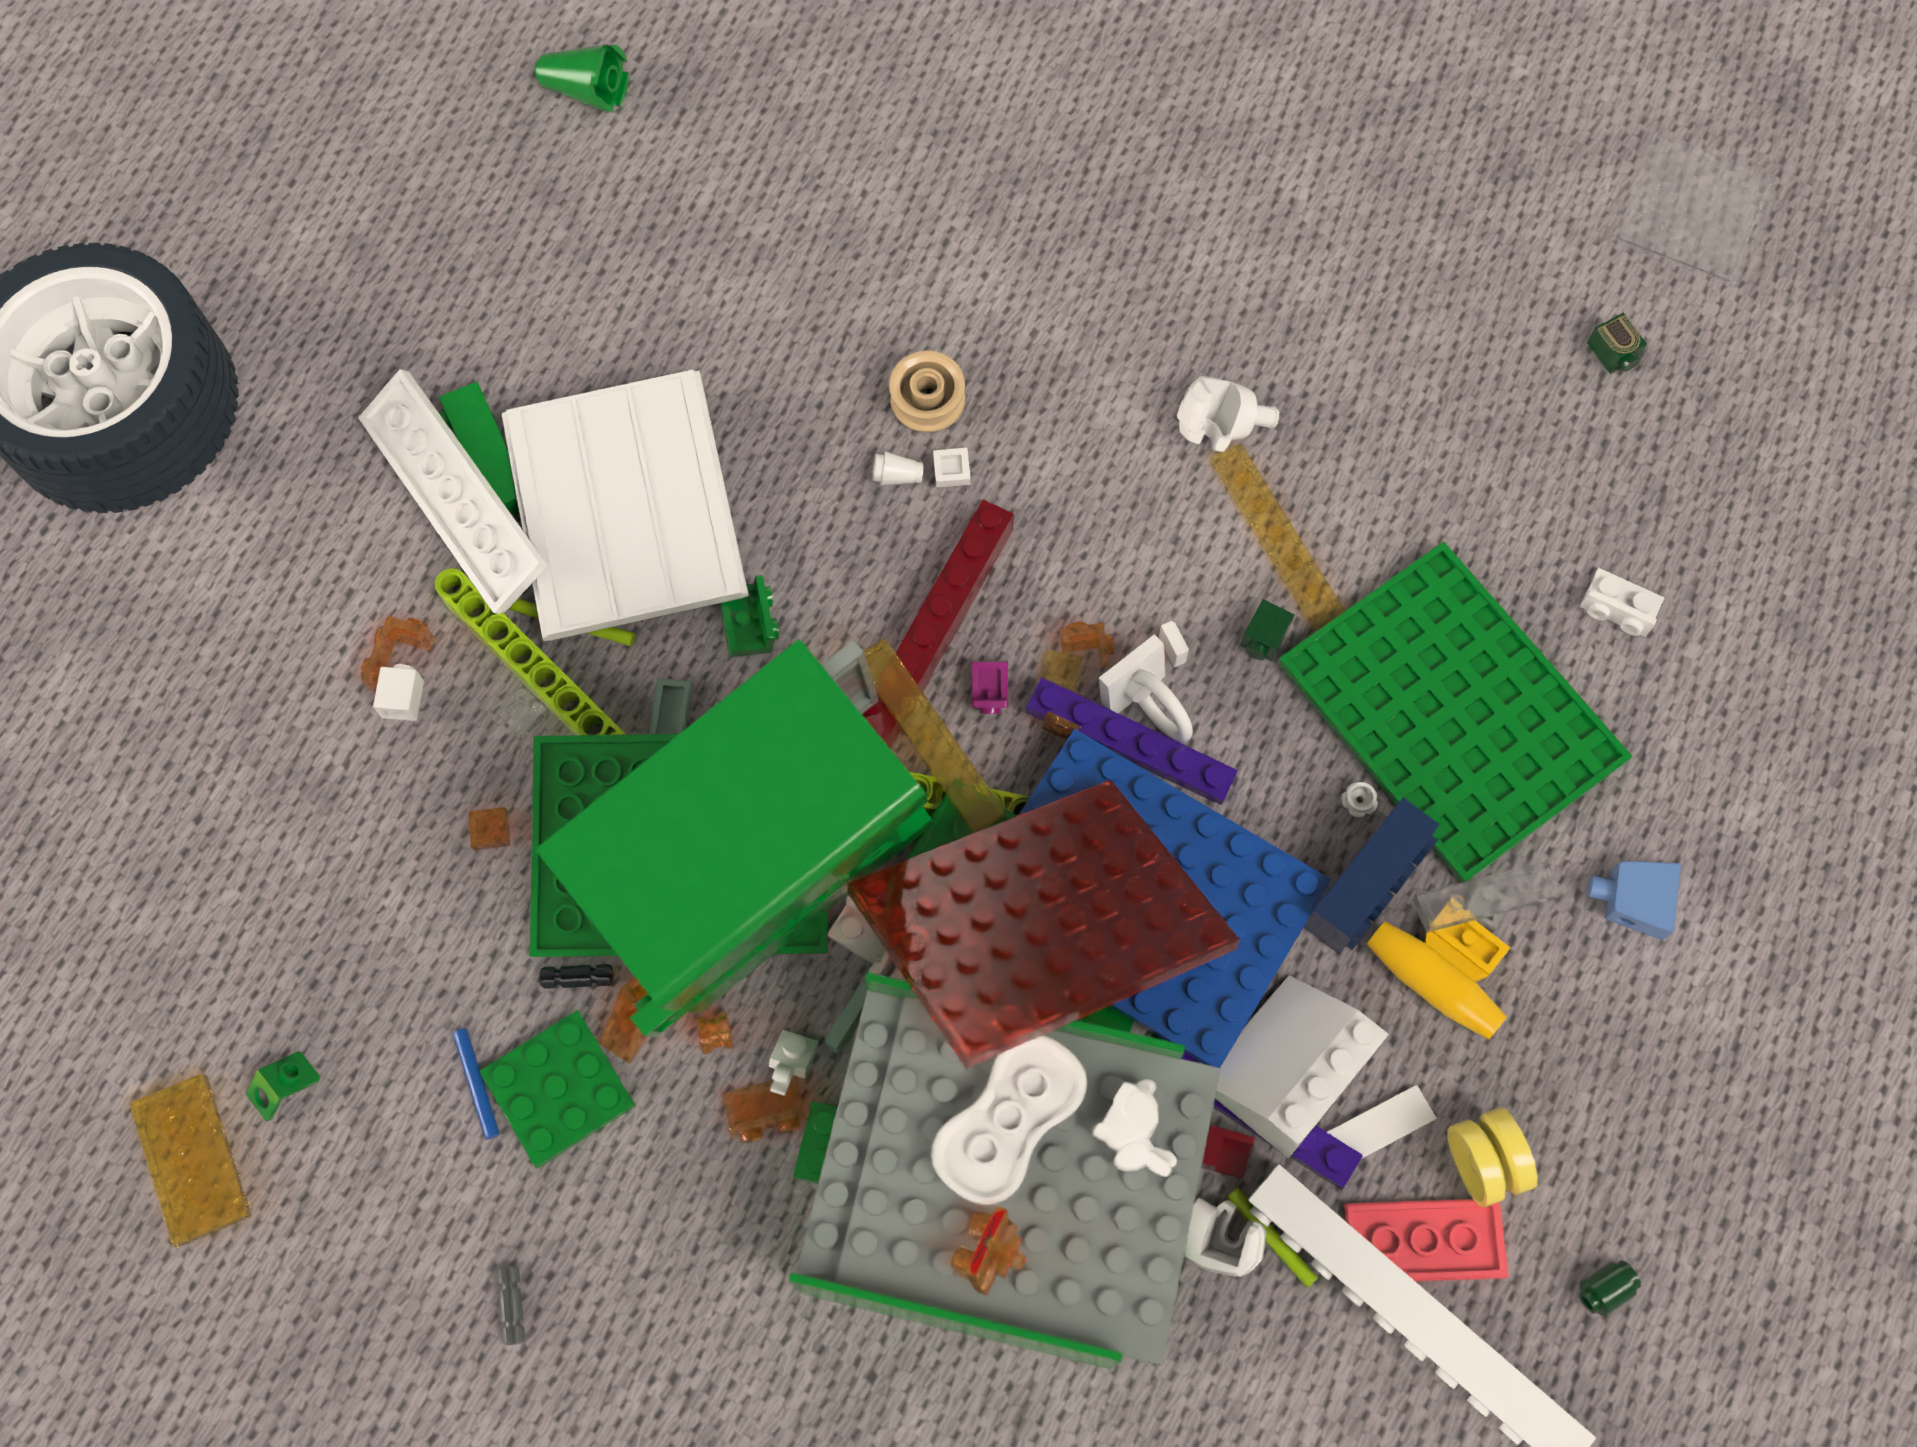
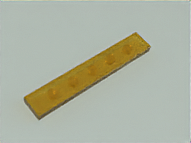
[1210,443,1345,631]
[864,638,1005,835]

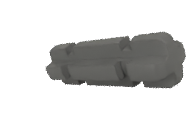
[496,1265,525,1346]

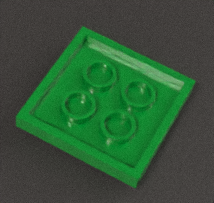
[479,1010,636,1169]

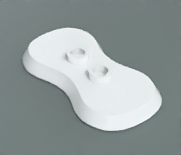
[931,1033,1087,1205]

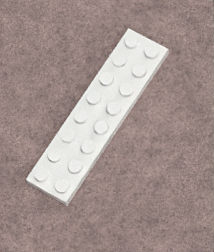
[358,369,548,614]

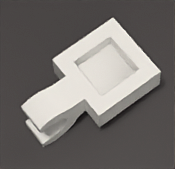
[769,1030,818,1096]

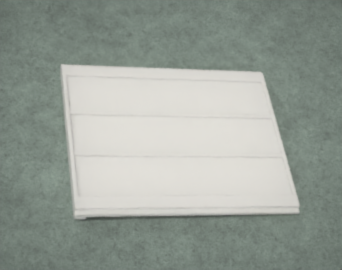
[502,370,749,641]

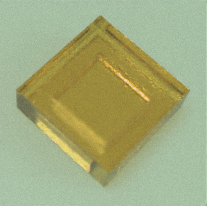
[1042,650,1082,692]

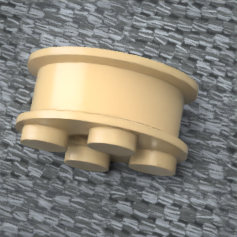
[889,351,965,433]

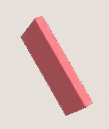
[1343,1199,1508,1282]

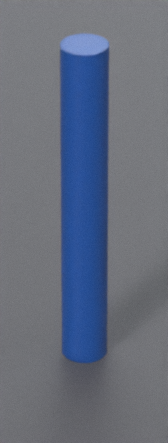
[452,1028,500,1140]

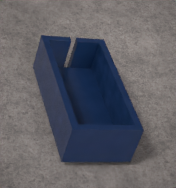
[1304,797,1440,955]

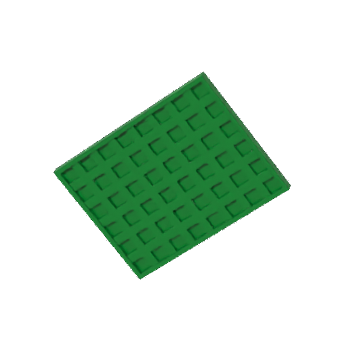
[1278,541,1633,885]

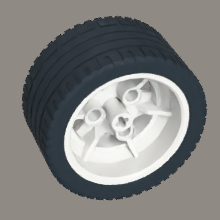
[0,243,239,513]

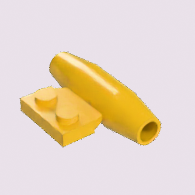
[1366,901,1511,1040]

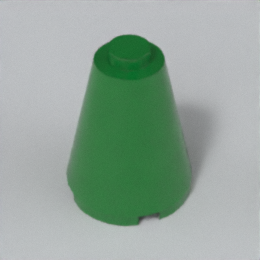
[534,44,629,112]

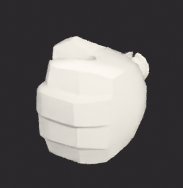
[1177,376,1279,452]
[1184,1198,1266,1277]

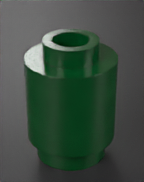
[1579,1260,1641,1317]

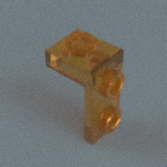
[361,616,435,692]

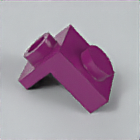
[972,661,1008,714]

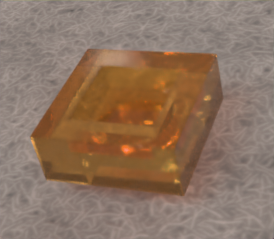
[468,807,511,851]

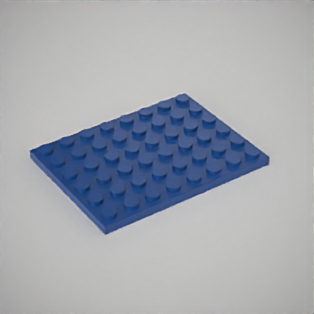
[957,729,1332,1068]

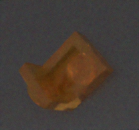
[1059,622,1114,668]

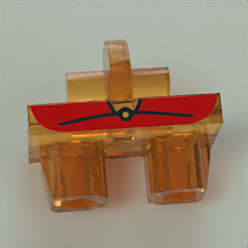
[951,1206,1027,1295]

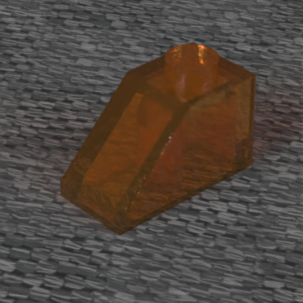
[599,977,648,1064]

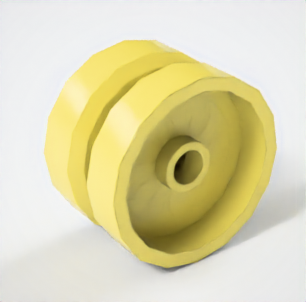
[1447,1107,1538,1208]

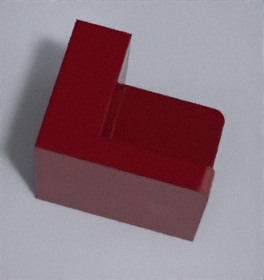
[1201,1125,1255,1179]

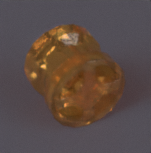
[696,1011,734,1055]

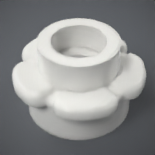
[1342,782,1378,817]

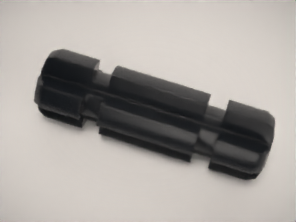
[539,964,614,989]

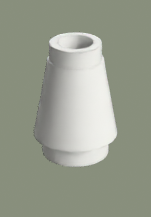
[872,451,923,486]

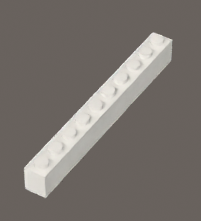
[1248,1163,1596,1447]

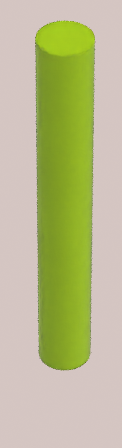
[1227,1188,1318,1288]

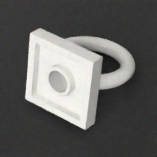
[1099,634,1193,743]

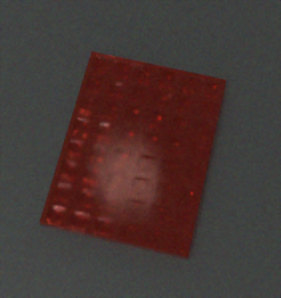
[847,780,1240,1069]

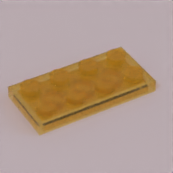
[129,1073,252,1248]

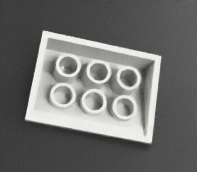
[1215,975,1389,1159]

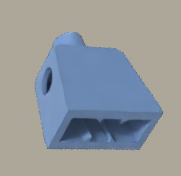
[1587,861,1681,940]

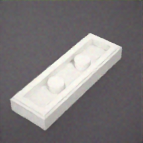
[1327,1085,1437,1159]

